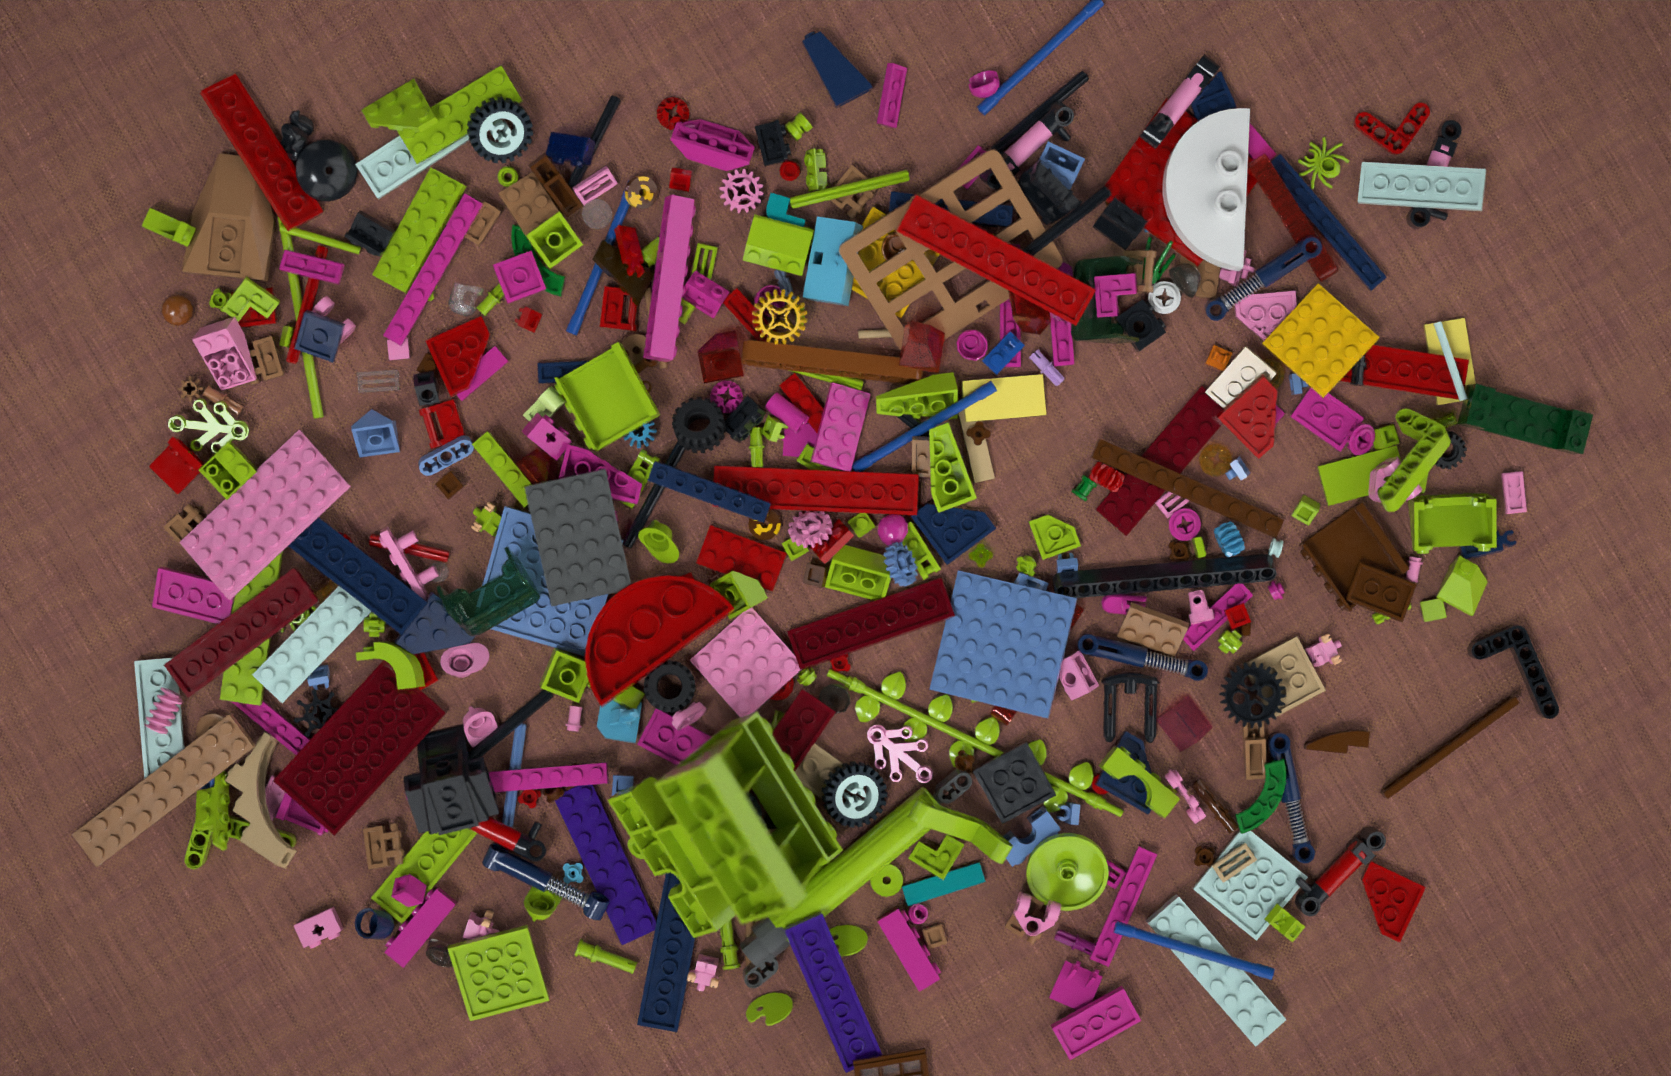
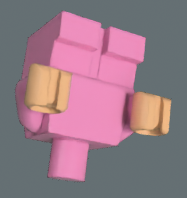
[1304,633,1342,667]
[463,910,499,940]
[687,954,719,991]

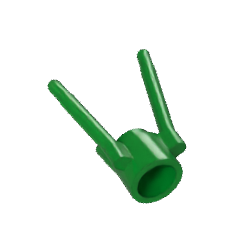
[1142,237,1176,285]

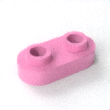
[672,702,706,730]

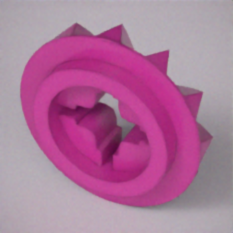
[710,381,743,413]
[1347,423,1375,455]
[1168,508,1201,541]

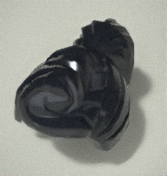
[280,110,314,161]

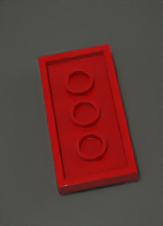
[696,525,787,591]

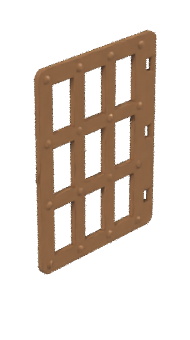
[839,149,1063,359]

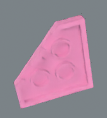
[1234,291,1297,341]

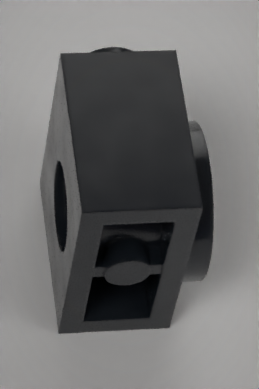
[1114,299,1166,353]

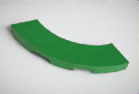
[511,225,565,297]
[1235,758,1286,834]

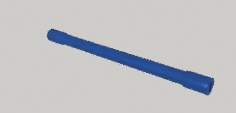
[977,0,1104,116]
[566,180,630,336]
[852,381,997,472]
[1113,921,1275,980]

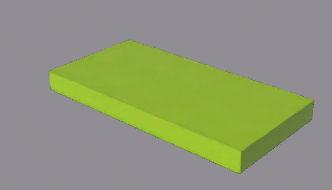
[1317,445,1401,506]

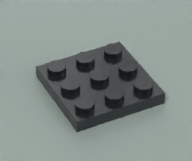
[973,741,1056,824]

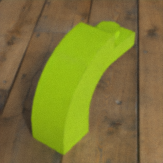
[142,208,196,247]
[356,641,425,689]

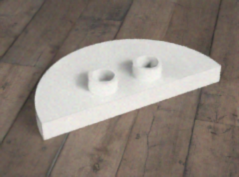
[1162,108,1250,271]

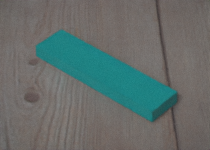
[902,862,986,906]

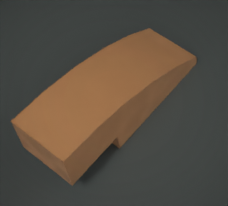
[1241,713,1266,780]

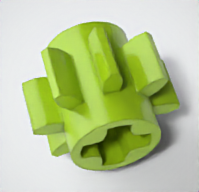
[364,612,386,637]
[1217,629,1243,654]

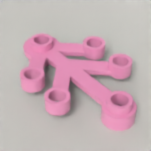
[867,725,933,783]
[1165,769,1206,824]

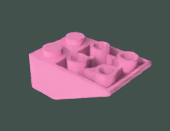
[192,317,257,391]

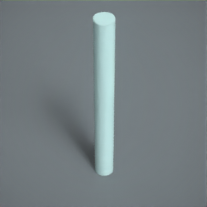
[1434,321,1468,401]

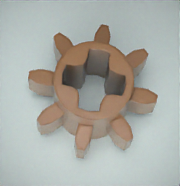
[177,376,205,402]

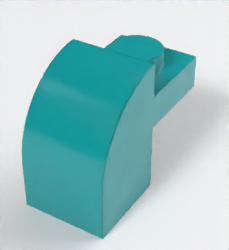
[766,193,805,227]

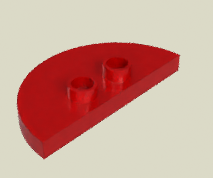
[585,576,735,708]

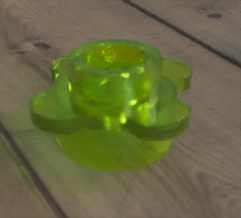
[969,543,993,568]

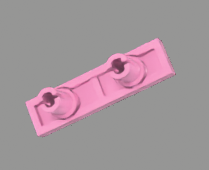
[379,526,439,600]

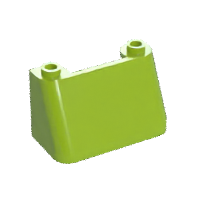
[1408,493,1497,554]

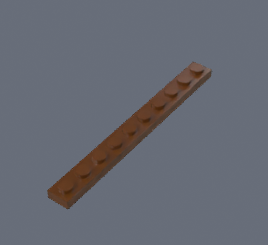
[1091,439,1284,538]

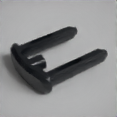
[1101,672,1160,743]

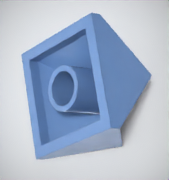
[351,409,400,458]

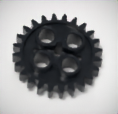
[1219,662,1287,728]

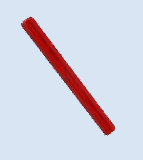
[286,246,328,364]

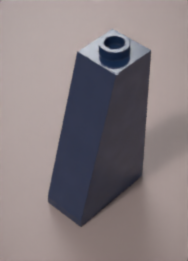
[802,31,873,109]

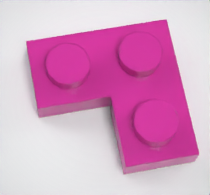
[1094,273,1137,318]

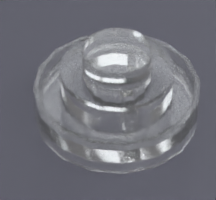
[582,199,612,230]

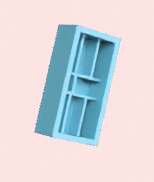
[803,217,863,306]

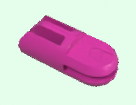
[1101,594,1147,615]

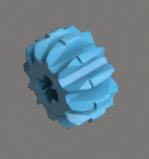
[624,421,657,448]
[1214,521,1245,557]

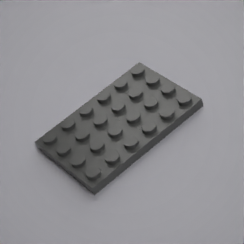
[524,468,631,606]

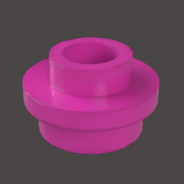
[1268,580,1285,600]
[908,904,928,924]

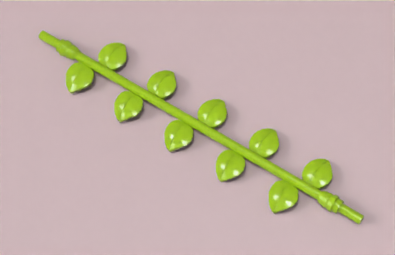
[826,669,1124,817]

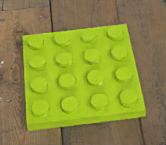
[448,925,549,1021]

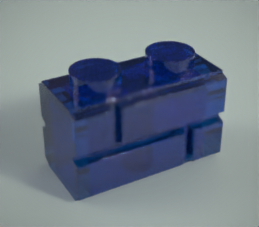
[546,132,595,168]

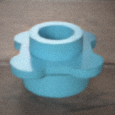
[563,863,583,884]

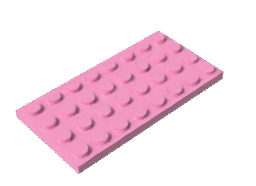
[179,430,351,600]

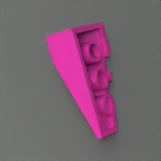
[558,444,642,504]

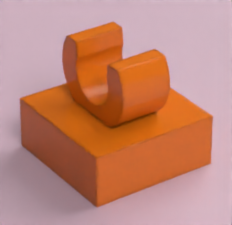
[1205,345,1232,372]

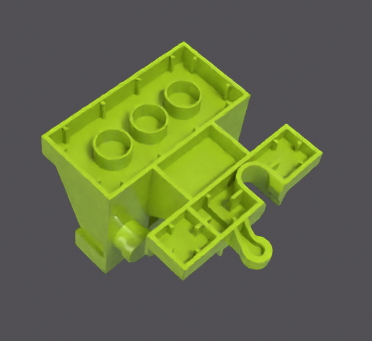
[607,712,843,938]

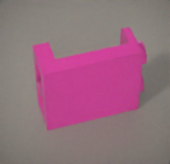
[275,793,329,836]

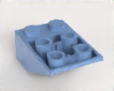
[1038,141,1085,190]

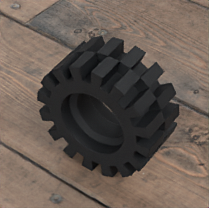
[1435,430,1467,470]

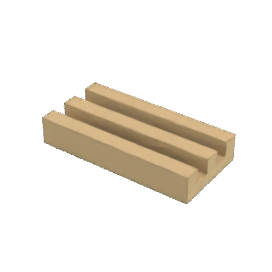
[1211,842,1257,883]

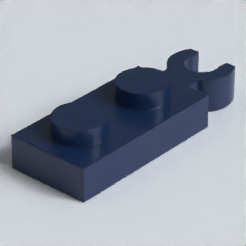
[1459,530,1517,560]

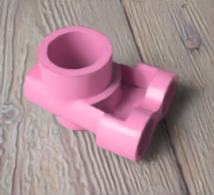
[1188,590,1215,625]

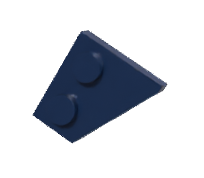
[1190,71,1237,121]

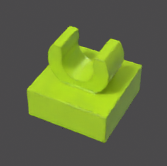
[762,415,788,442]

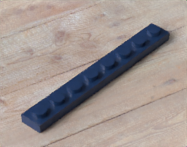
[1264,154,1387,291]

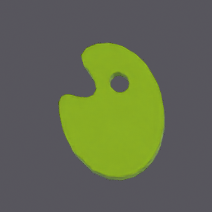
[829,925,868,957]
[746,993,793,1026]

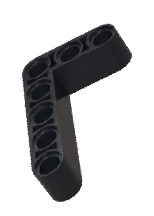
[1467,625,1559,719]

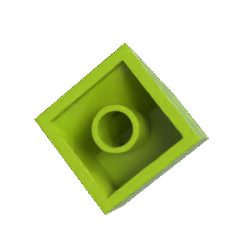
[526,211,583,269]
[539,648,588,703]

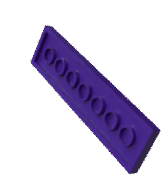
[555,785,657,945]
[783,911,882,1073]

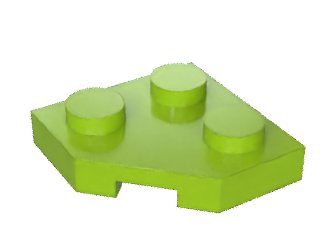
[1029,515,1081,560]

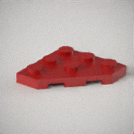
[425,316,490,397]
[1217,375,1277,459]
[1361,861,1426,943]

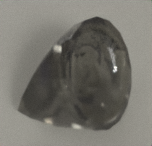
[1169,263,1201,298]
[426,939,453,968]

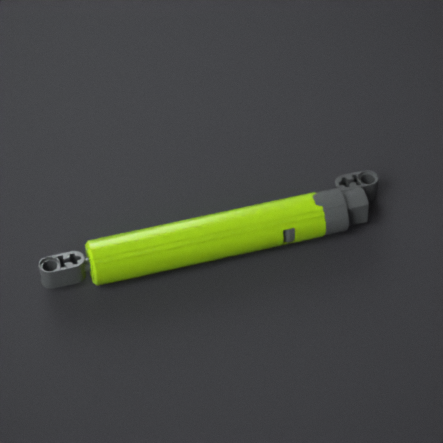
[740,769,972,988]

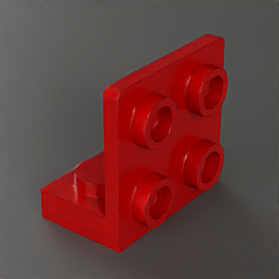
[149,436,205,494]

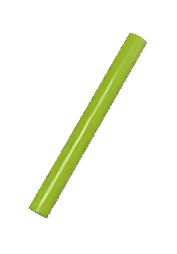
[279,223,361,254]

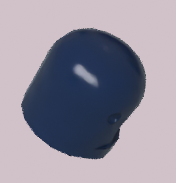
[354,908,394,940]

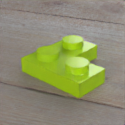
[221,276,280,322]
[908,834,965,880]

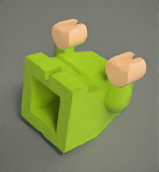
[471,502,502,537]

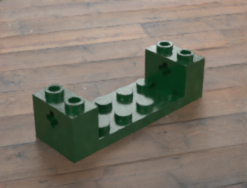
[1457,384,1593,455]

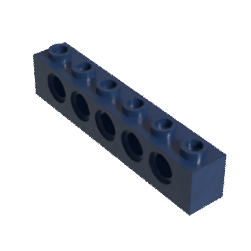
[888,191,1013,228]
[648,461,771,523]

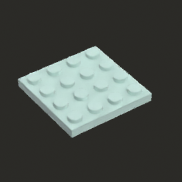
[1192,830,1308,941]

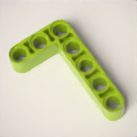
[1378,408,1451,512]
[908,799,1013,864]
[185,815,296,869]

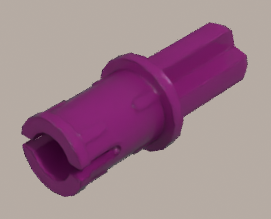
[1054,929,1095,956]

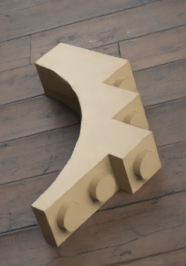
[225,732,296,869]

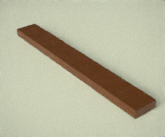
[1380,696,1520,799]

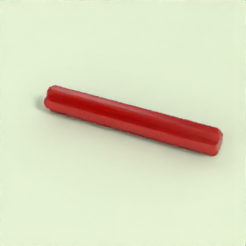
[369,534,449,562]

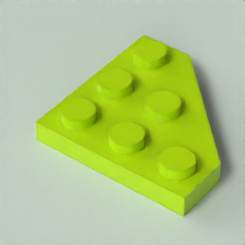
[362,79,438,132]

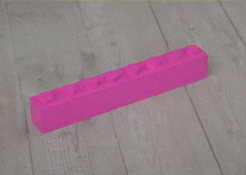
[643,195,696,362]

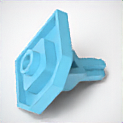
[597,700,642,743]

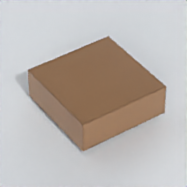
[922,923,947,949]

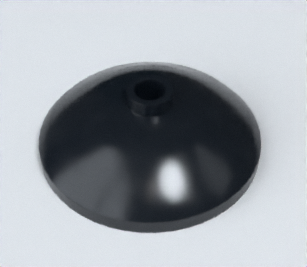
[295,140,358,201]

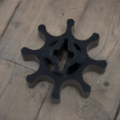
[294,689,341,737]

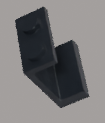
[1093,197,1148,251]

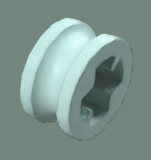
[1268,538,1283,558]

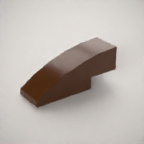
[528,153,583,218]
[1303,730,1370,754]

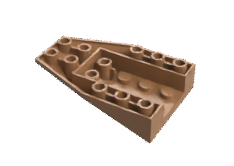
[182,153,275,282]

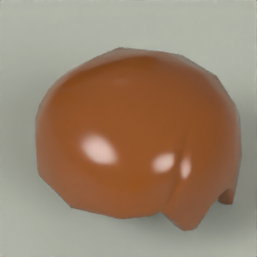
[881,232,906,260]
[161,295,194,326]

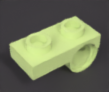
[523,386,566,421]

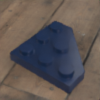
[911,504,996,565]
[395,592,482,654]
[1095,731,1152,815]

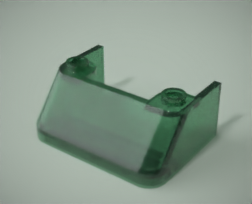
[1071,256,1143,344]
[436,546,540,636]

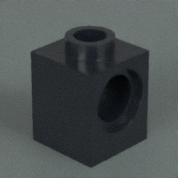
[414,371,440,406]

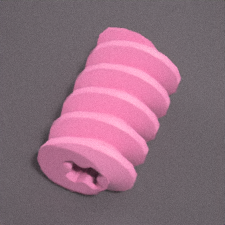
[144,687,183,734]

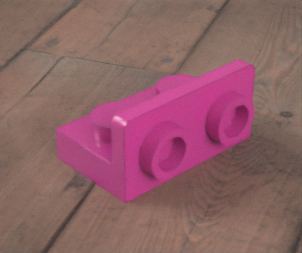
[682,271,729,319]

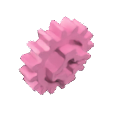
[720,169,764,214]
[788,511,833,548]

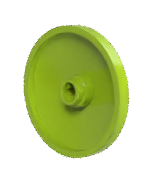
[1026,833,1109,911]

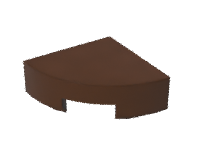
[1240,616,1251,636]

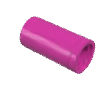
[765,392,809,433]

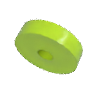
[870,864,903,897]

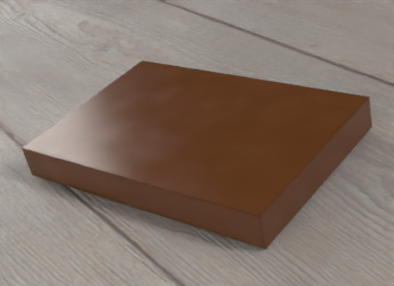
[1345,562,1417,623]

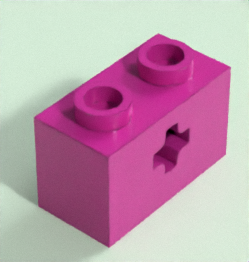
[522,413,572,460]

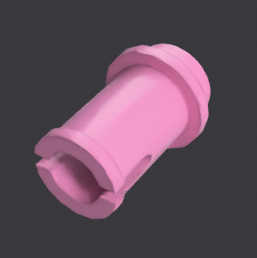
[1405,556,1423,583]
[565,706,583,732]

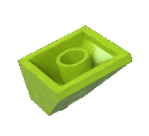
[1436,556,1487,616]
[710,571,768,619]

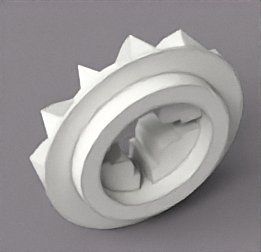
[1148,281,1181,314]

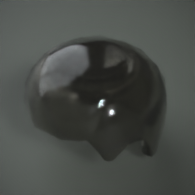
[819,683,850,714]

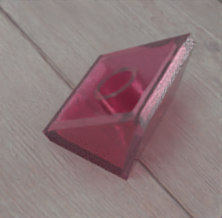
[1157,695,1213,752]

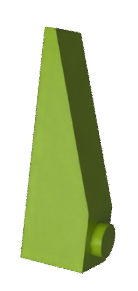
[876,372,958,420]
[929,422,977,513]

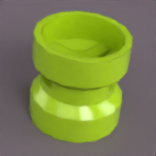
[784,112,813,141]

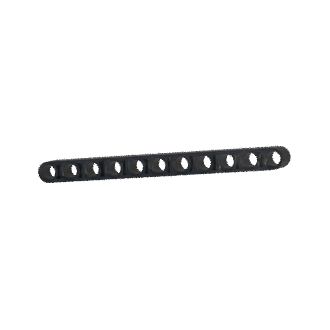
[1052,554,1277,598]

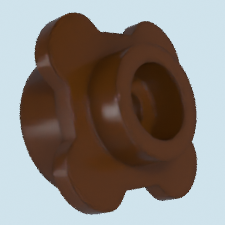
[966,421,991,446]
[1168,541,1189,561]
[955,750,975,773]
[543,787,565,803]
[1194,846,1215,867]

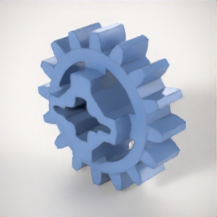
[884,542,918,587]

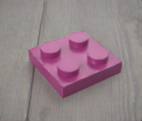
[493,251,546,304]

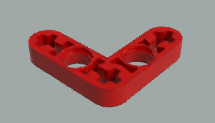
[1353,103,1430,155]

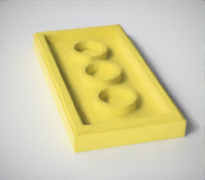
[1423,318,1476,405]
[961,374,1046,422]

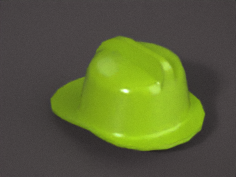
[638,520,679,564]
[524,887,562,922]

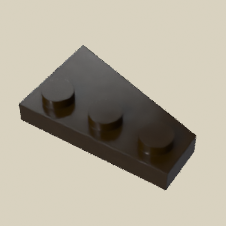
[592,240,655,306]

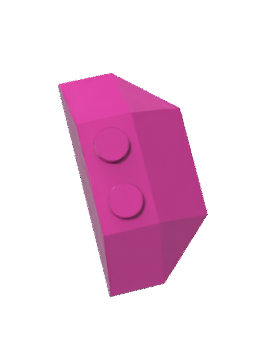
[671,119,755,171]

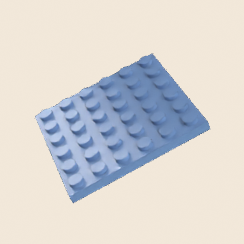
[472,506,624,656]
[929,570,1077,719]

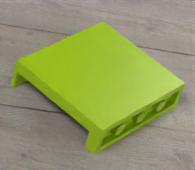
[554,342,661,451]

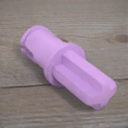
[1029,349,1064,386]

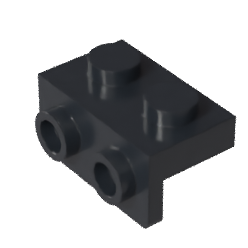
[755,119,791,167]
[344,210,395,256]
[725,395,767,443]

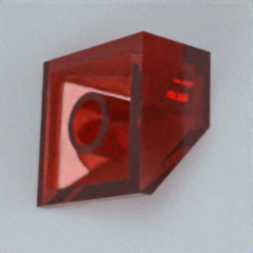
[1008,290,1051,335]
[899,321,945,373]
[697,330,744,384]
[516,448,551,484]

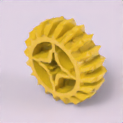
[752,289,808,344]

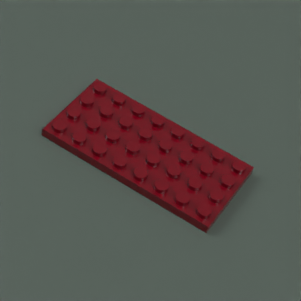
[273,660,446,836]

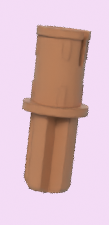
[202,385,243,416]

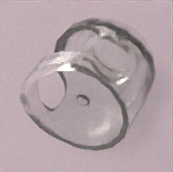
[448,282,484,316]

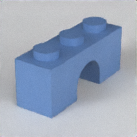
[1003,806,1061,867]

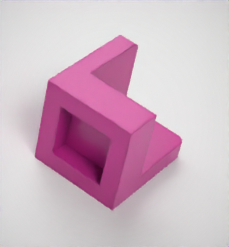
[391,874,426,907]

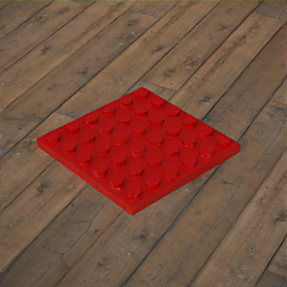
[1104,98,1266,266]

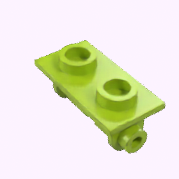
[804,148,828,192]

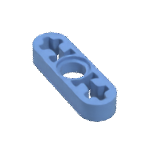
[418,436,474,476]

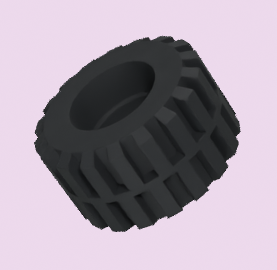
[672,397,726,454]
[644,660,695,713]

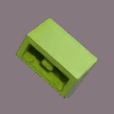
[199,442,257,500]

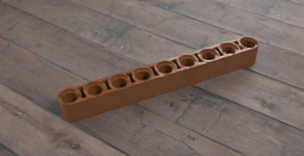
[741,340,923,384]

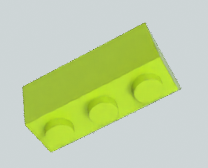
[743,214,814,276]
[825,545,891,601]

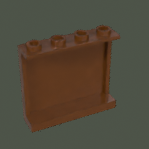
[1300,503,1409,612]

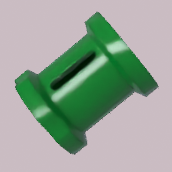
[1071,475,1097,502]

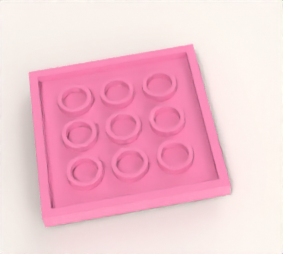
[690,608,801,717]

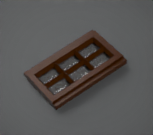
[853,1048,929,1076]

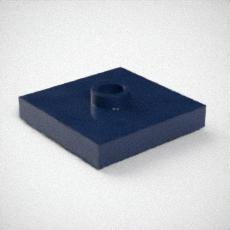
[294,310,345,363]

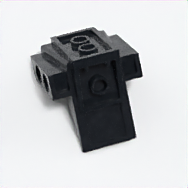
[403,725,499,835]

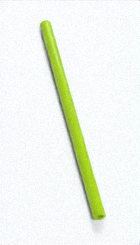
[278,217,324,419]

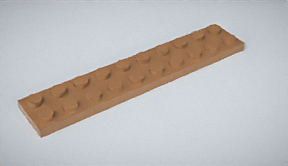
[72,713,256,867]

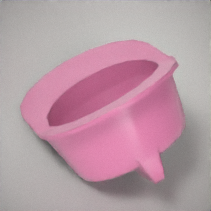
[440,643,489,678]
[463,706,498,748]

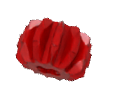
[1089,462,1125,492]

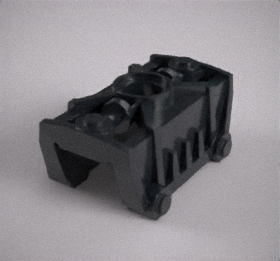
[1018,160,1082,225]

